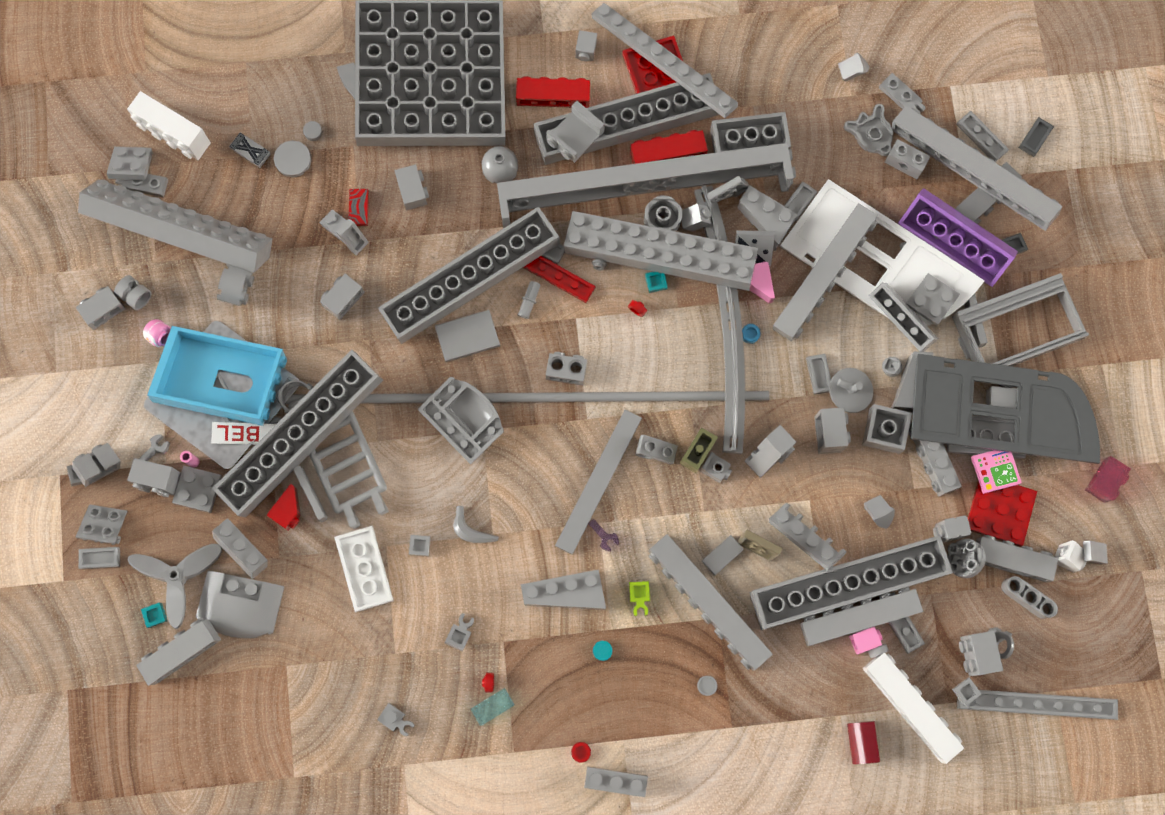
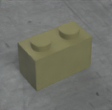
[680,427,718,473]

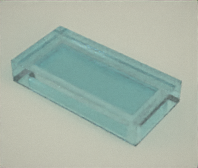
[471,688,515,726]

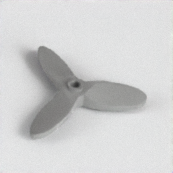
[128,544,222,629]

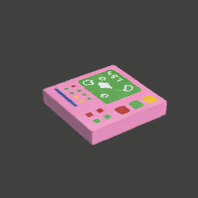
[971,450,1022,494]

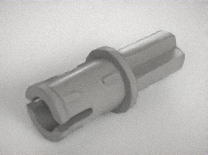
[518,281,540,319]

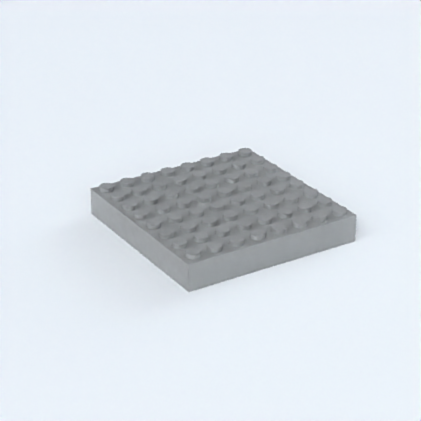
[355,0,505,146]

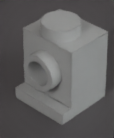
[700,452,732,483]

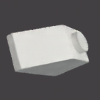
[1054,540,1087,572]

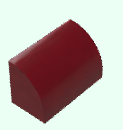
[847,721,880,764]

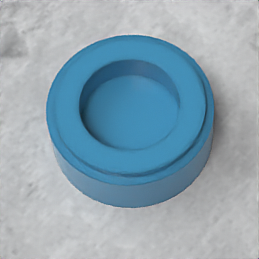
[742,324,761,344]

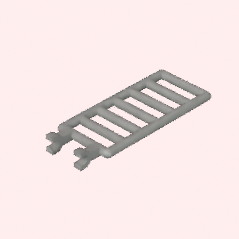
[288,396,389,529]

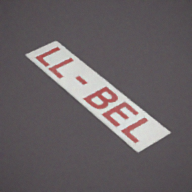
[211,422,276,445]

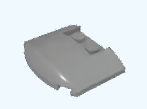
[418,377,504,464]
[196,571,284,638]

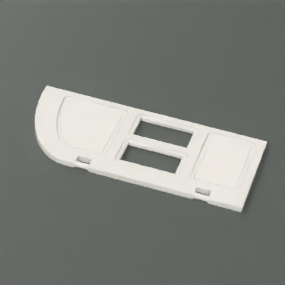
[780,179,985,326]

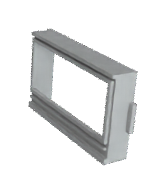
[952,273,1089,366]

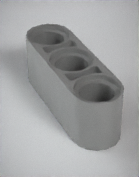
[1001,576,1058,619]

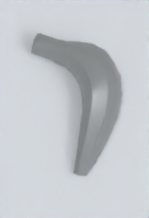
[453,506,499,543]

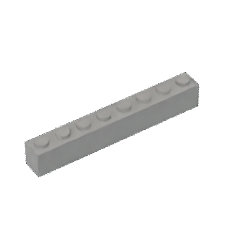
[773,203,878,342]
[648,534,773,671]

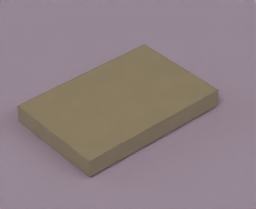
[737,529,783,561]

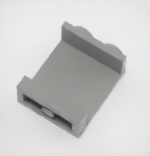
[547,101,605,163]

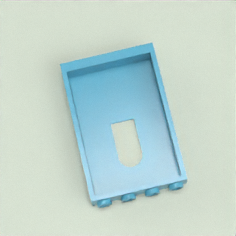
[147,326,287,426]

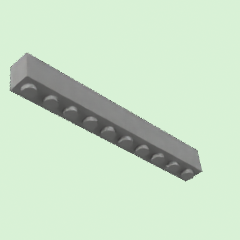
[892,105,1063,231]

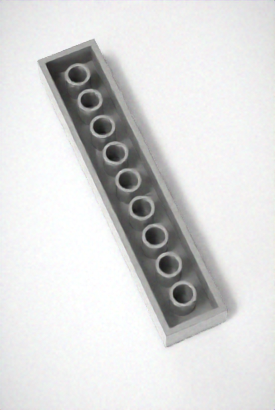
[534,73,720,165]
[78,179,273,273]
[378,206,560,344]
[564,211,758,291]
[212,350,383,518]
[749,535,953,631]

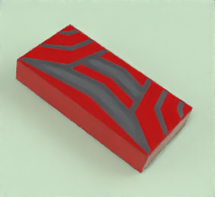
[349,189,369,226]

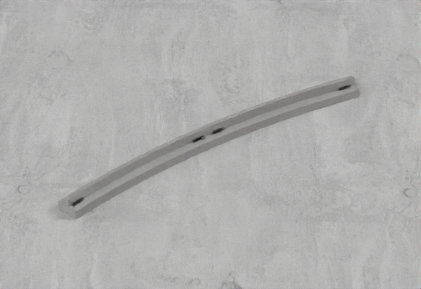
[694,185,745,454]

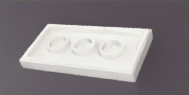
[334,526,394,613]

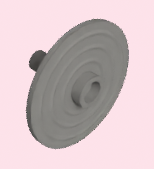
[829,368,873,413]

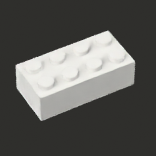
[127,91,211,160]

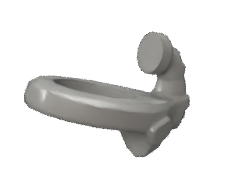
[988,627,1014,659]

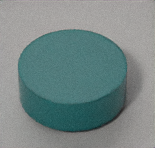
[593,641,613,661]

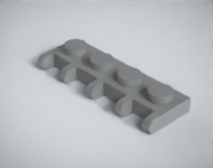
[769,503,847,571]

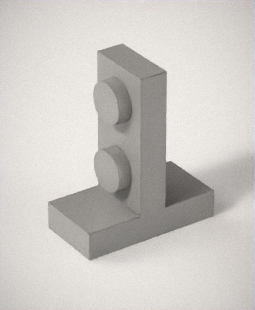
[319,209,369,255]

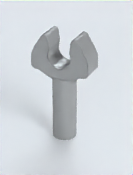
[139,434,170,461]

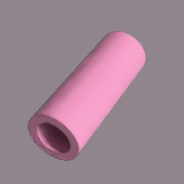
[180,451,200,468]

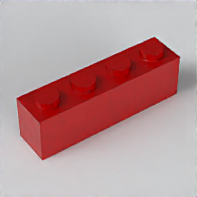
[516,76,590,108]
[630,130,708,164]

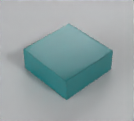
[645,272,668,293]
[141,602,167,628]

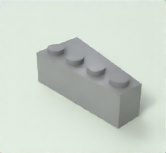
[521,569,606,610]

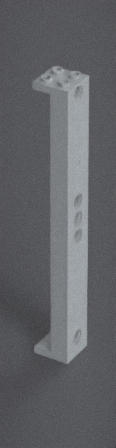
[497,143,796,228]

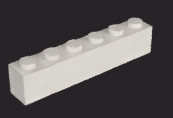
[862,653,964,764]

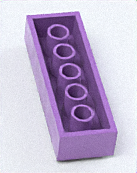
[898,188,1018,287]

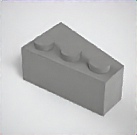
[738,186,798,251]
[891,351,933,412]
[745,425,796,478]

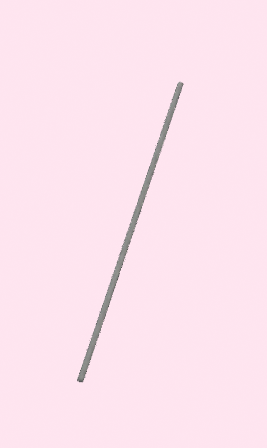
[286,391,769,404]

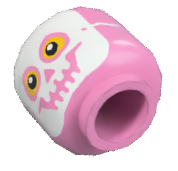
[143,319,171,347]

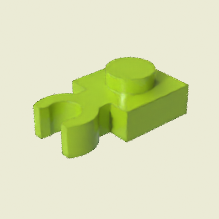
[629,581,650,616]

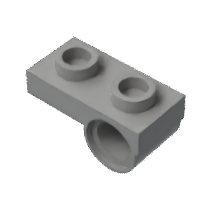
[636,435,678,465]

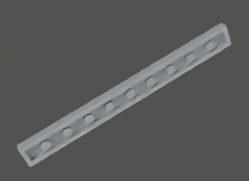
[592,3,738,118]

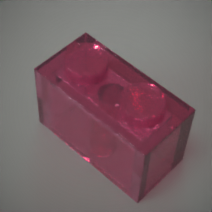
[1085,456,1131,503]

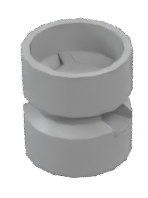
[114,275,152,310]

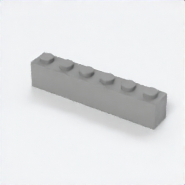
[800,587,923,646]

